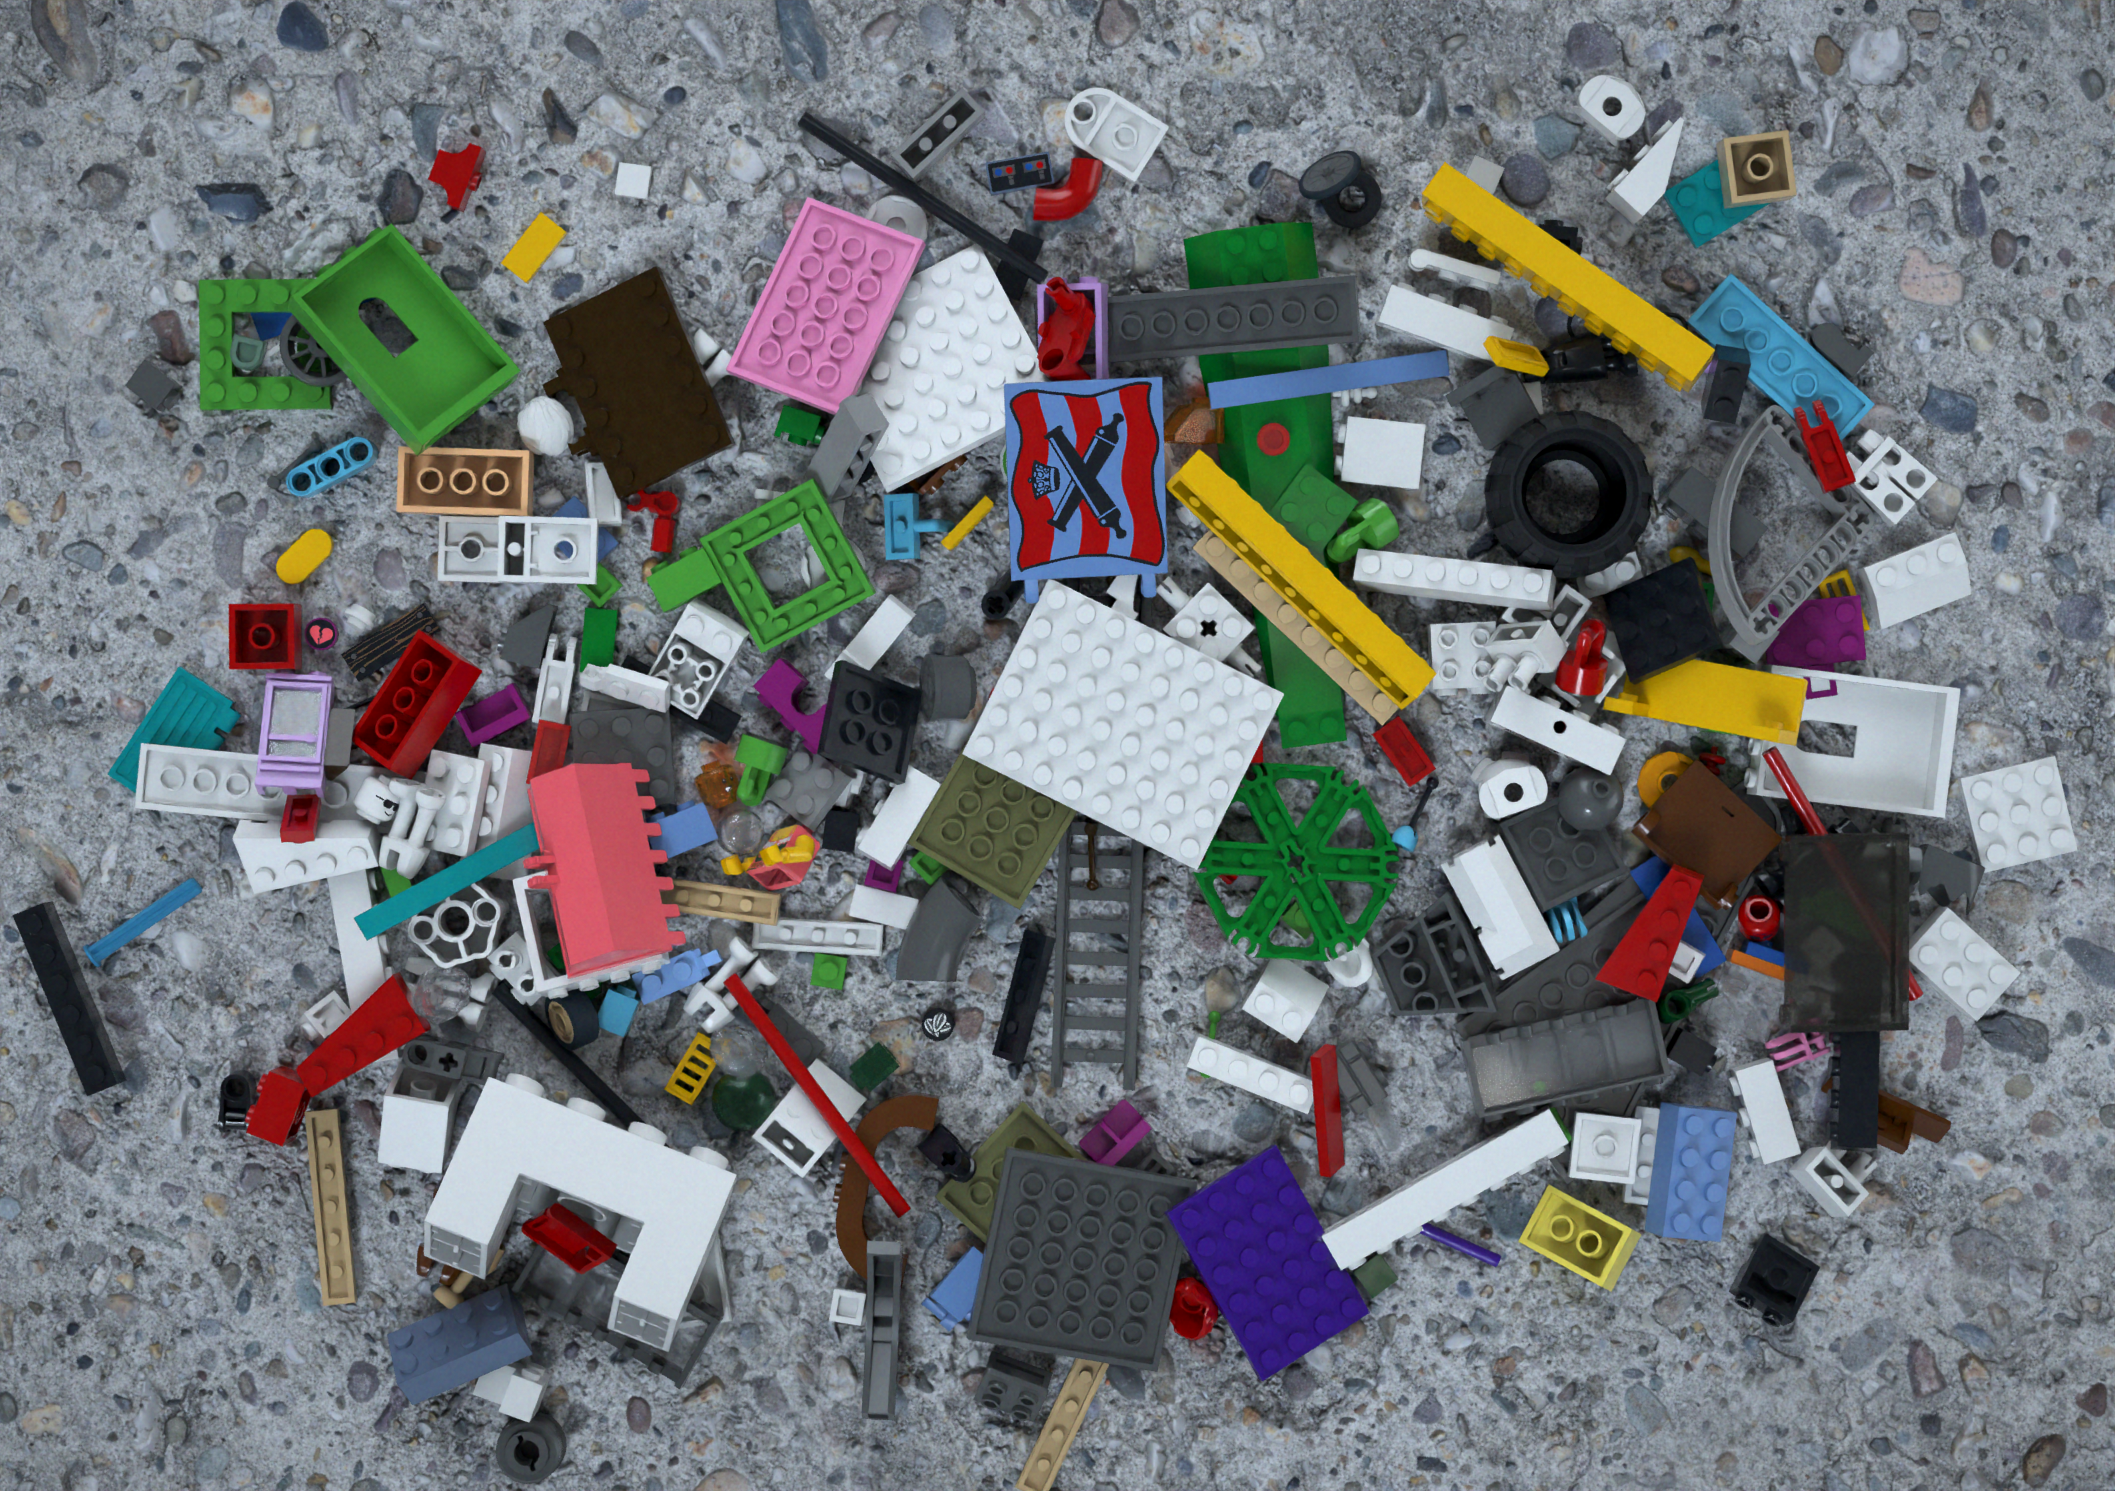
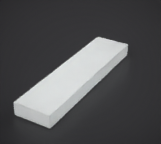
[752,917,884,957]

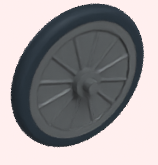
[1299,150,1361,200]

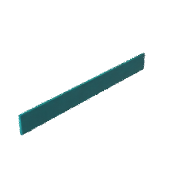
[354,822,539,941]

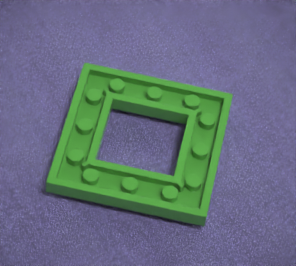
[199,279,332,411]
[699,478,876,654]

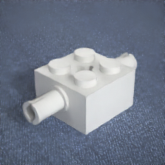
[1156,576,1262,677]

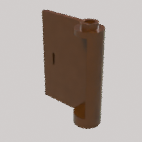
[1630,758,1783,911]

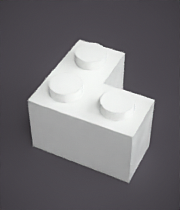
[1497,584,1592,643]
[473,1362,551,1423]

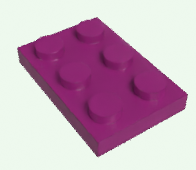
[1766,595,1866,667]

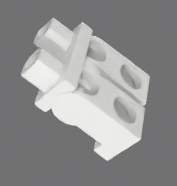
[1846,429,1938,527]

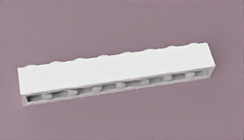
[1322,1105,1569,1270]

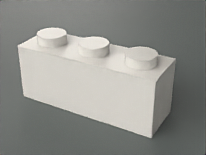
[856,765,941,871]
[1728,1057,1801,1165]

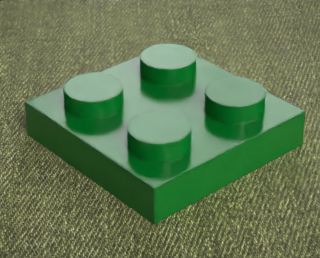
[1268,463,1358,554]

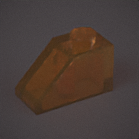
[1164,397,1224,445]

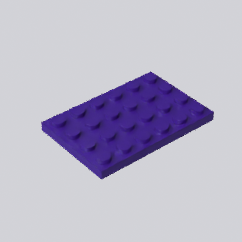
[1165,1145,1370,1381]

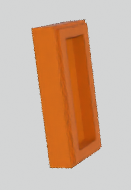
[1725,948,1795,983]

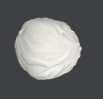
[517,396,574,456]

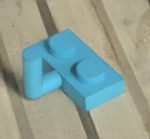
[884,493,955,560]

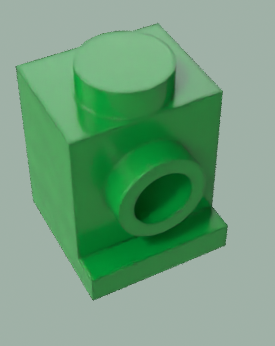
[774,405,826,447]

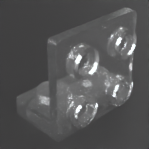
[1705,962,1793,1043]

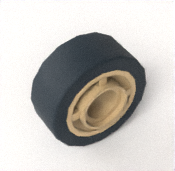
[544,988,600,1050]

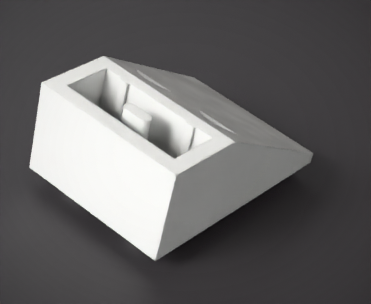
[1605,117,1684,225]
[648,598,751,719]
[752,1058,866,1178]

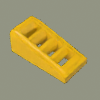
[664,1032,726,1105]

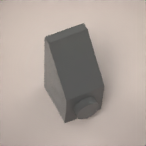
[497,604,558,669]

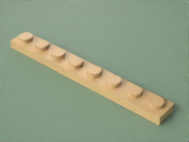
[1192,529,1399,726]

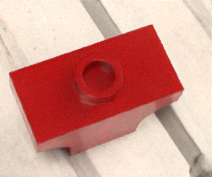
[428,143,486,213]

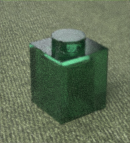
[849,1039,901,1092]

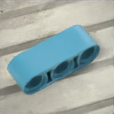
[286,437,379,498]

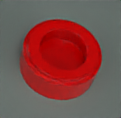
[1257,423,1290,456]

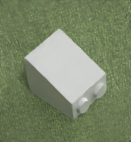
[377,1064,462,1174]

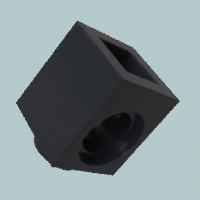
[1666,1027,1717,1077]

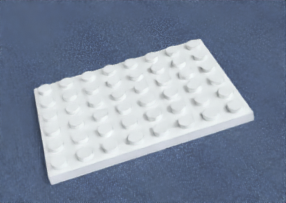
[962,579,1284,870]

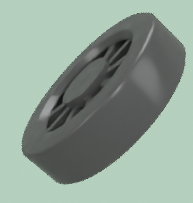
[279,315,348,387]

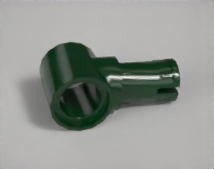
[1655,977,1719,1024]

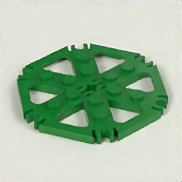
[1191,762,1399,962]

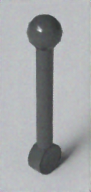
[267,440,322,489]

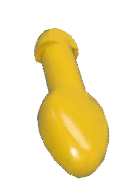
[1669,546,1712,576]

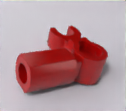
[627,490,681,554]

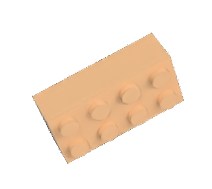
[396,446,534,517]

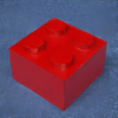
[229,603,302,670]
[245,1066,311,1147]

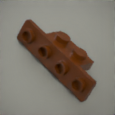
[1821,1076,1952,1155]

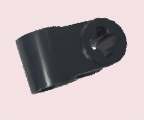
[218,1070,256,1133]
[917,1122,977,1183]

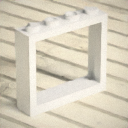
[512,871,670,999]

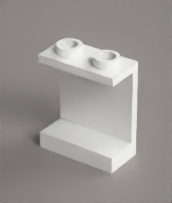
[1334,416,1426,491]

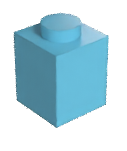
[597,984,641,1037]

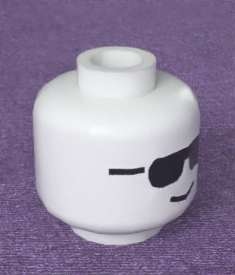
[354,774,400,825]

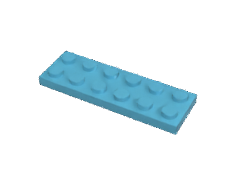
[1685,273,1875,441]

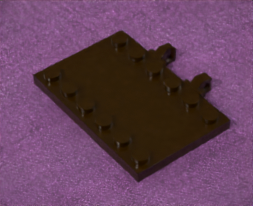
[543,266,736,500]

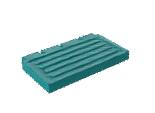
[107,666,242,793]

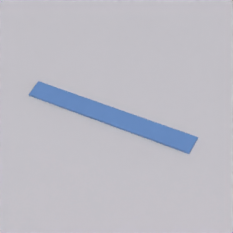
[1207,350,1450,409]

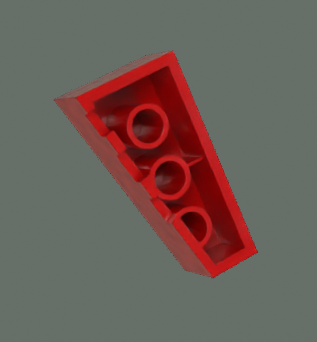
[1595,864,1705,1002]

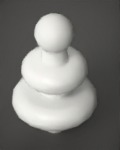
[1333,387,1378,407]

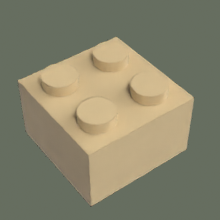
[1716,130,1797,209]

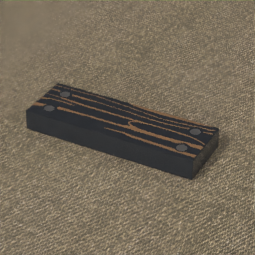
[341,603,443,682]

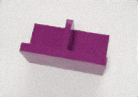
[1079,1099,1152,1165]

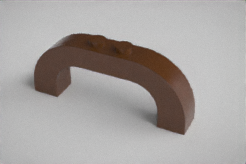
[833,1092,940,1289]

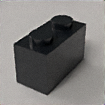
[1701,344,1751,424]

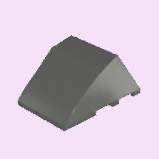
[1371,891,1498,1016]

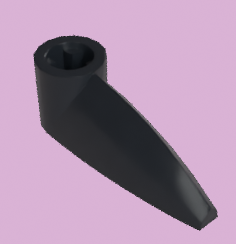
[981,569,1024,620]

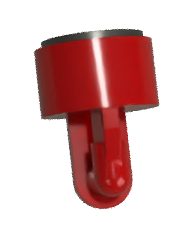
[1555,618,1608,697]

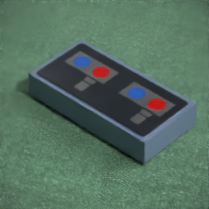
[985,151,1055,196]

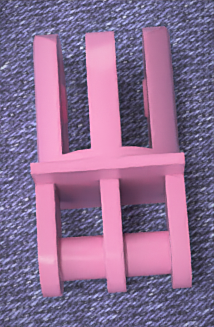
[1764,1020,1831,1072]

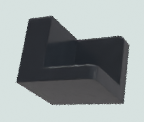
[822,809,861,852]

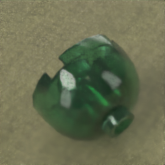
[711,1067,776,1132]

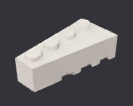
[232,820,382,894]

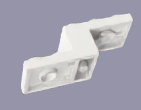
[438,516,599,585]

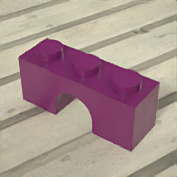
[753,658,827,755]

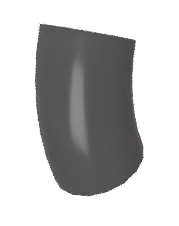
[895,876,984,982]

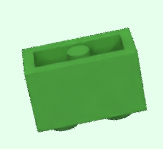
[646,545,723,613]

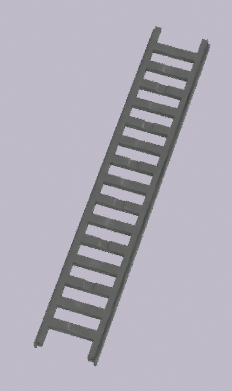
[1051,577,1152,1091]

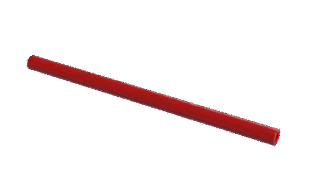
[1762,746,1924,1001]
[723,973,911,1218]

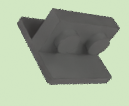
[974,1351,1053,1422]

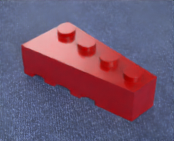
[295,972,432,1097]

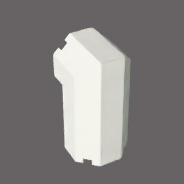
[1441,833,1560,980]

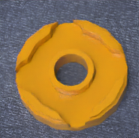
[1636,751,1693,808]

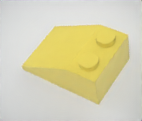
[1518,1184,1642,1292]

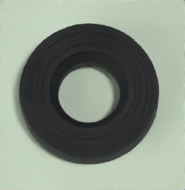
[1323,170,1382,228]

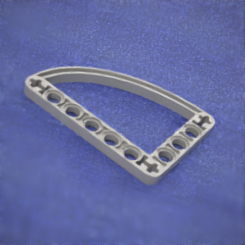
[1708,405,1875,645]

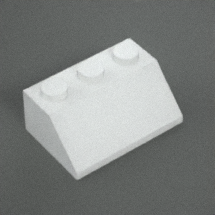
[1856,532,1971,630]

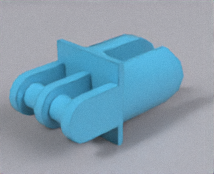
[1544,897,1588,943]

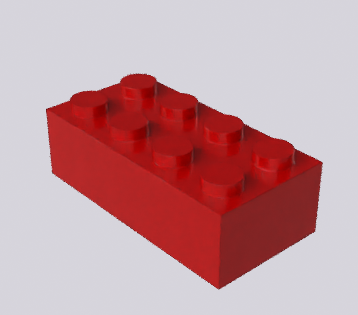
[352,629,482,780]

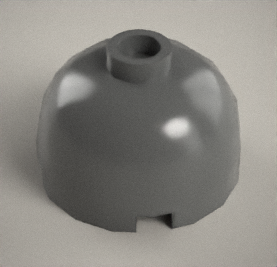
[1557,766,1624,831]

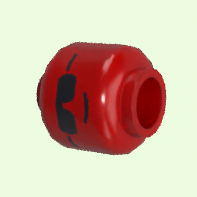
[1738,895,1781,942]

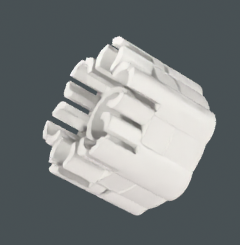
[408,880,510,968]

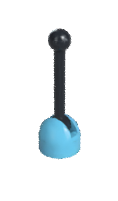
[1391,777,1439,853]

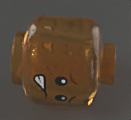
[694,760,739,810]

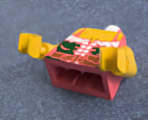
[720,821,820,891]

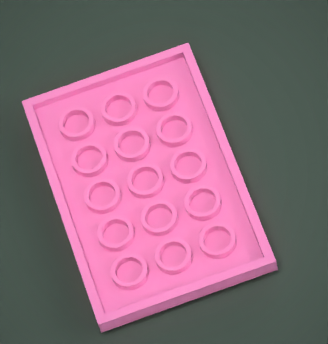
[726,197,926,415]

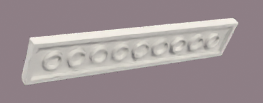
[135,743,427,836]

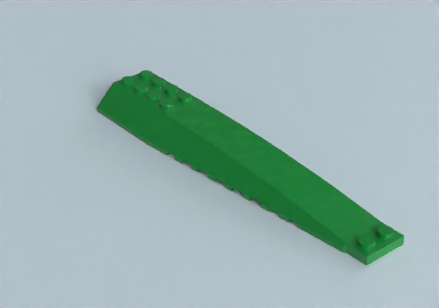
[1183,222,1347,749]

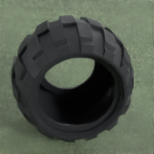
[1483,410,1654,578]

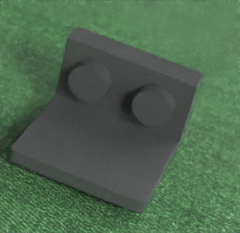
[1445,365,1540,451]

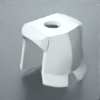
[1570,75,1646,148]
[1470,751,1548,820]

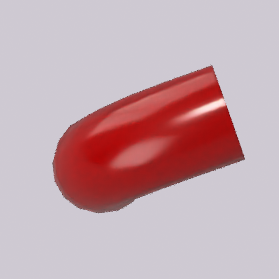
[1032,158,1103,222]

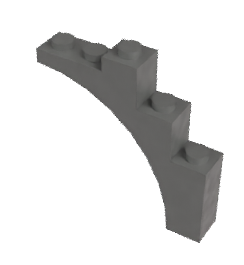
[861,1236,903,1421]

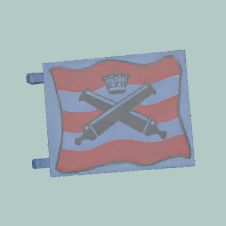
[1004,376,1168,603]

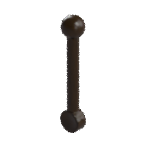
[1084,823,1099,891]

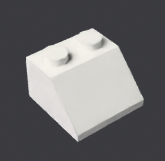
[1240,959,1329,1043]

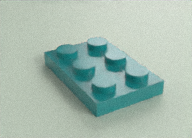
[1663,159,1770,249]

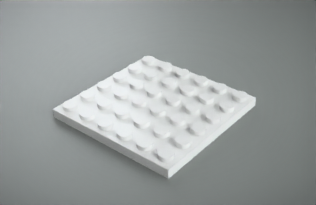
[856,243,1050,493]

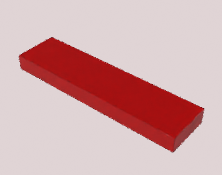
[1310,1044,1345,1178]

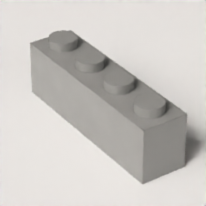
[805,393,889,504]

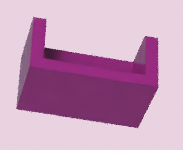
[455,683,533,748]

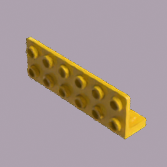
[1603,659,1808,746]

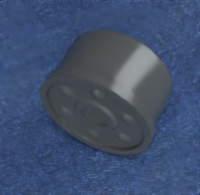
[919,654,977,722]
[495,1412,567,1484]

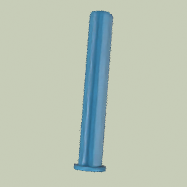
[83,878,202,968]

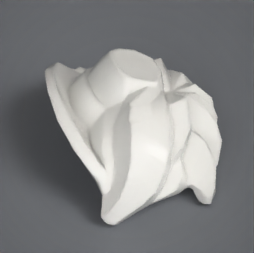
[1324,922,1373,987]

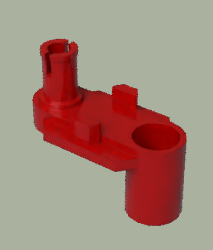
[1037,277,1096,381]

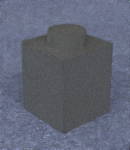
[125,360,183,412]

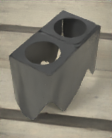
[1907,844,1985,915]

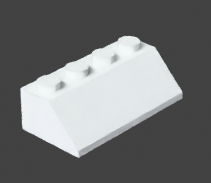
[460,743,534,880]

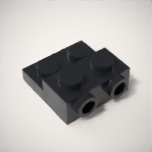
[1729,1233,1820,1327]

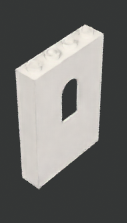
[1744,665,1960,818]

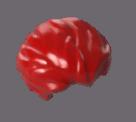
[1169,1277,1218,1341]

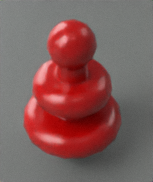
[1699,746,1726,776]

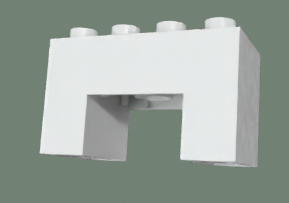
[424,1073,737,1352]

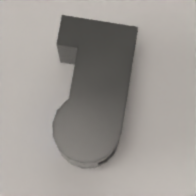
[1808,322,1874,379]

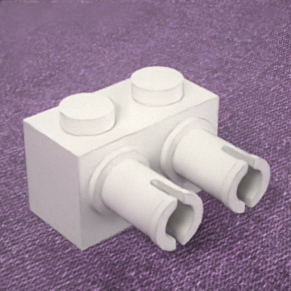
[1483,621,1568,692]
[487,930,562,1006]
[1789,1141,1878,1217]

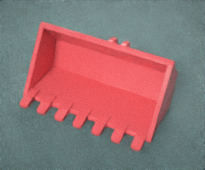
[523,763,686,979]

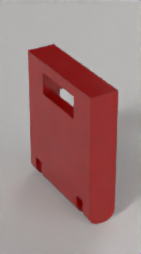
[521,1203,617,1275]

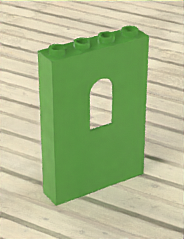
[288,223,521,456]

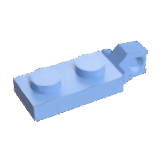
[631,948,723,1005]

